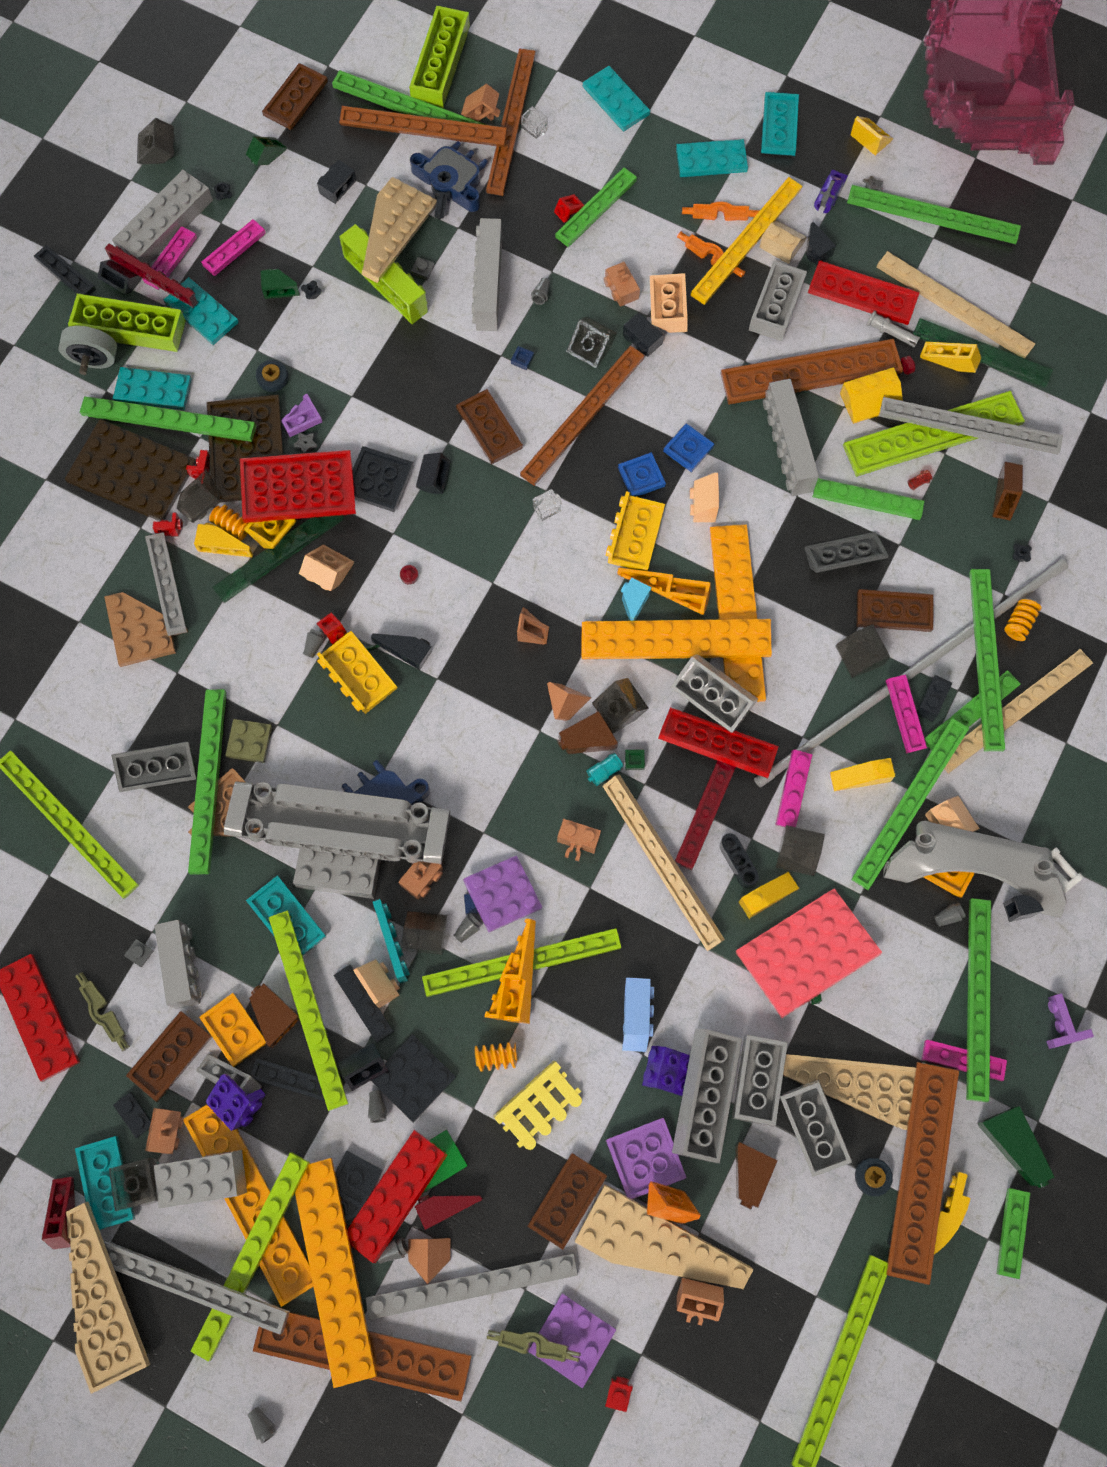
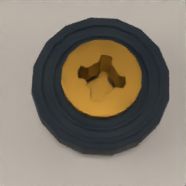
[256,360,288,392]
[855,1158,893,1196]

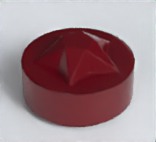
[900,355,915,375]
[400,565,419,585]

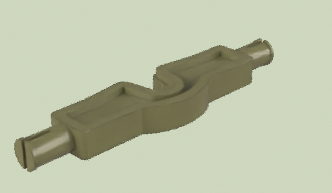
[75,972,130,1052]
[487,1330,581,1362]

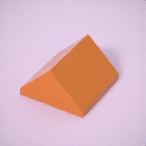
[647,1181,701,1224]

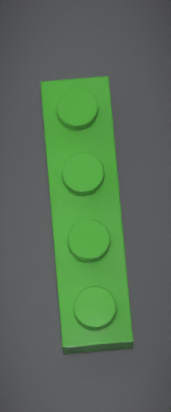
[996,1188,1030,1279]

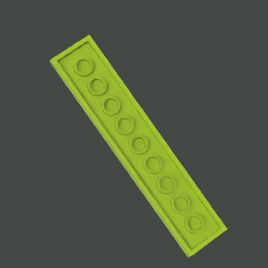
[843,391,1025,477]

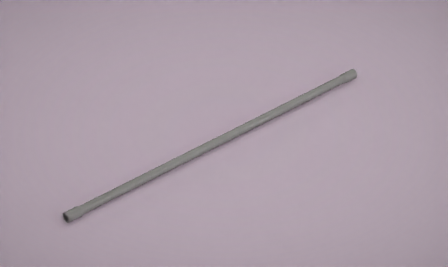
[754,559,1068,788]

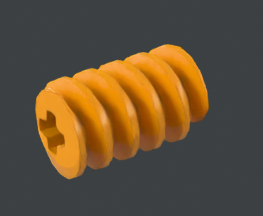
[209,505,248,541]
[1004,599,1042,641]
[475,1043,517,1072]

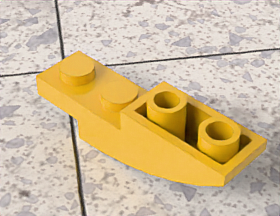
[934,1172,971,1254]

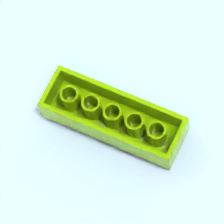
[409,6,470,108]
[339,224,428,324]
[68,294,186,352]

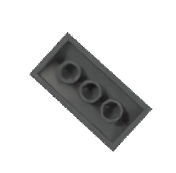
[805,532,888,573]
[111,741,197,792]

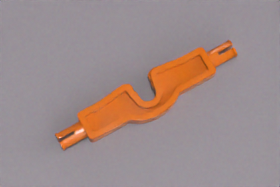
[682,202,760,221]
[677,231,746,278]

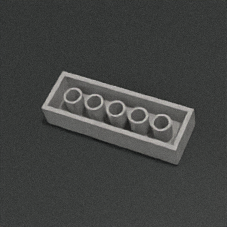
[112,170,213,264]
[472,218,502,331]
[763,379,819,496]
[672,1029,742,1163]

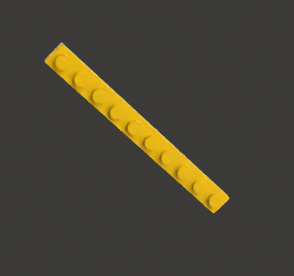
[691,177,803,305]

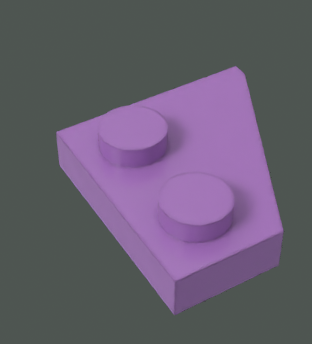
[281,394,322,437]

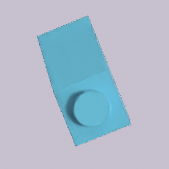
[621,577,651,621]

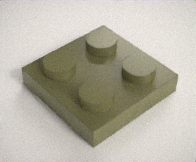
[225,719,272,763]

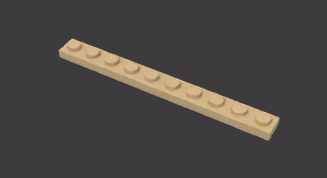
[877,251,1035,360]
[944,649,1093,774]
[603,775,725,951]

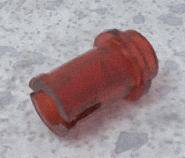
[907,470,932,491]

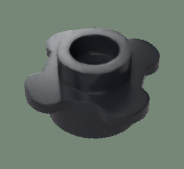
[214,182,232,201]
[301,280,322,299]
[1012,543,1032,562]

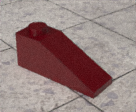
[42,1177,75,1250]
[414,1194,483,1230]

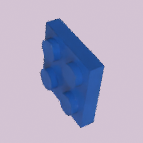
[663,423,714,473]
[618,452,666,497]

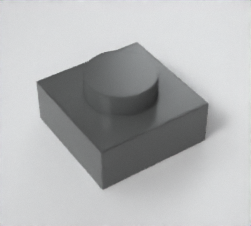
[411,257,434,281]
[124,939,154,967]

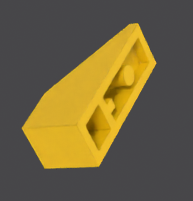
[920,342,981,373]
[194,523,253,558]
[830,758,895,791]
[739,872,799,919]

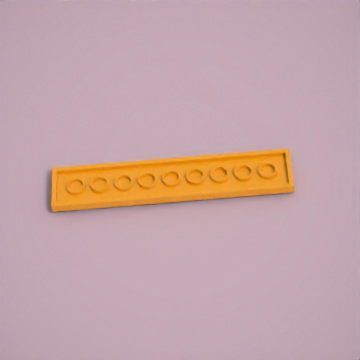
[709,525,766,702]
[582,619,772,659]
[183,1105,313,1307]
[295,1158,377,1388]

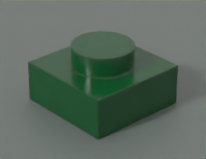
[625,750,645,770]

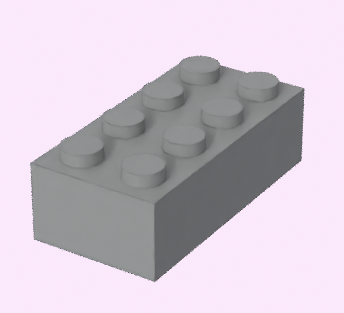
[749,261,807,341]
[671,654,758,733]
[293,849,381,899]
[154,920,202,1009]
[732,1035,788,1127]
[780,1079,852,1177]
[154,1150,247,1208]

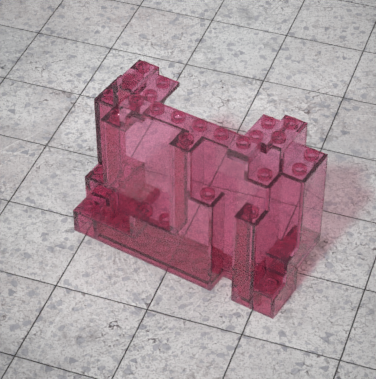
[924,0,1074,165]

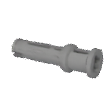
[866,311,920,348]

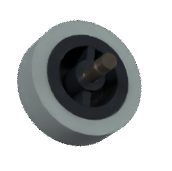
[59,326,117,375]

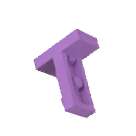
[1047,993,1094,1049]

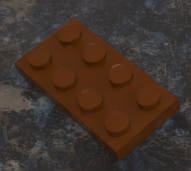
[262,63,328,130]
[456,389,523,465]
[857,589,933,632]
[126,1011,212,1102]
[527,1153,607,1250]

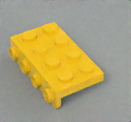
[605,491,665,571]
[317,631,398,714]

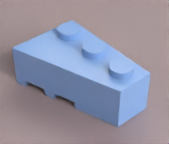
[622,978,654,1052]

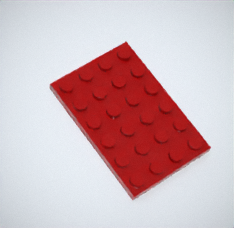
[240,450,356,523]

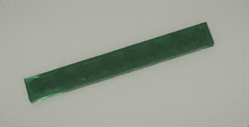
[913,318,1053,388]
[212,515,344,603]

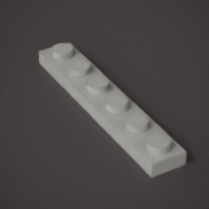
[145,532,187,636]

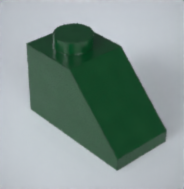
[245,136,287,166]
[261,269,300,299]

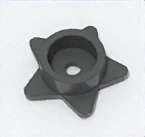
[862,176,883,191]
[294,433,317,454]

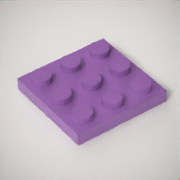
[463,855,543,933]
[606,1118,686,1199]
[528,1293,616,1388]

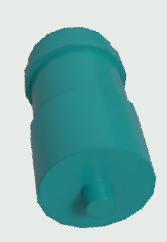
[586,753,623,786]

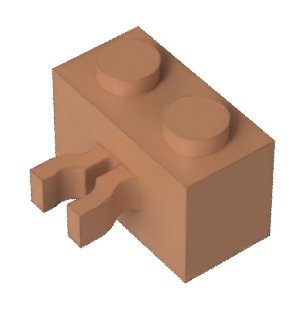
[461,84,501,121]
[604,262,640,307]
[557,819,601,861]
[398,861,443,900]
[145,1108,183,1155]
[677,1278,724,1326]

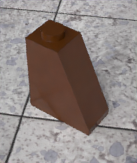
[992,462,1023,521]
[557,711,618,754]
[249,983,300,1048]
[735,1142,778,1210]

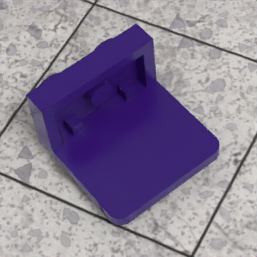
[642,1045,690,1096]
[206,1074,266,1131]

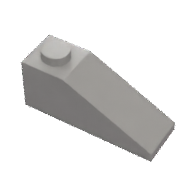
[196,1054,262,1095]

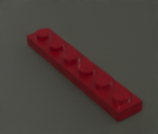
[105,243,198,308]
[675,761,736,870]

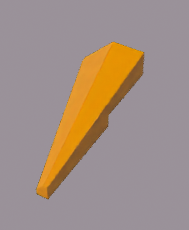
[617,568,711,615]
[484,919,536,1024]

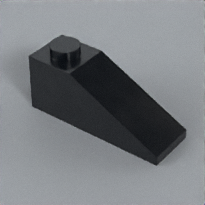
[371,633,432,670]

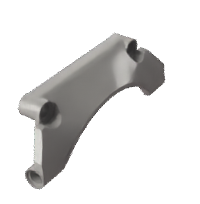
[883,821,1066,918]

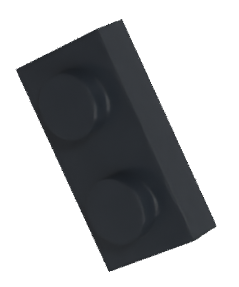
[113,1092,151,1138]

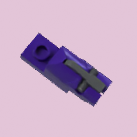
[814,170,848,213]

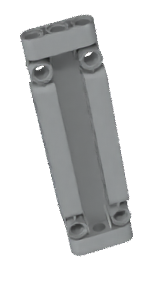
[224,781,450,864]

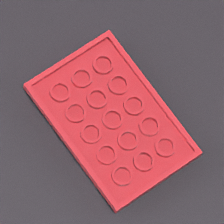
[736,889,882,1018]

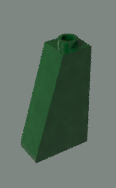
[977,1106,1054,1188]

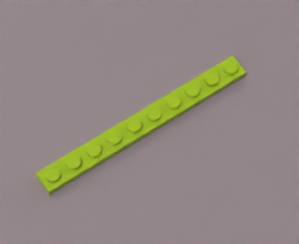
[0,750,139,899]
[269,911,349,1111]
[422,929,621,997]
[190,1153,310,1362]
[791,1255,887,1467]

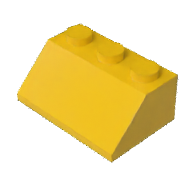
[840,367,903,424]

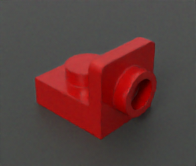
[554,194,584,223]
[186,450,210,479]
[152,512,183,537]
[316,613,347,645]
[605,1376,633,1412]

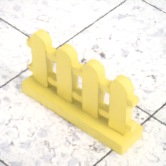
[493,1060,582,1150]

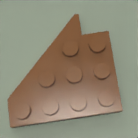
[105,592,188,667]

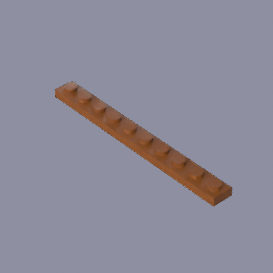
[486,48,536,196]
[339,106,508,147]
[520,345,645,486]

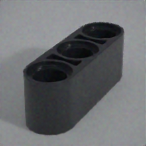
[719,833,759,889]

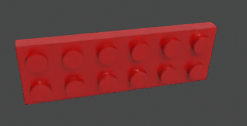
[808,261,919,325]
[658,707,779,779]
[0,954,80,1082]
[347,1130,448,1263]

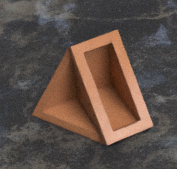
[517,607,549,645]
[547,682,591,721]
[408,1238,451,1284]

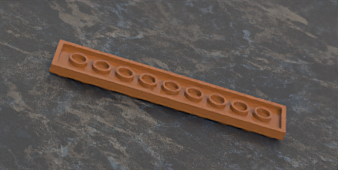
[720,339,903,405]
[886,1062,959,1285]
[253,1312,472,1401]

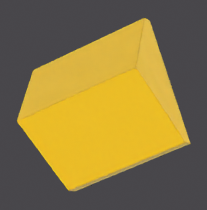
[851,116,893,156]
[244,519,296,549]

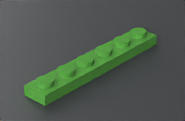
[556,168,637,248]
[812,478,924,520]
[924,670,1020,750]

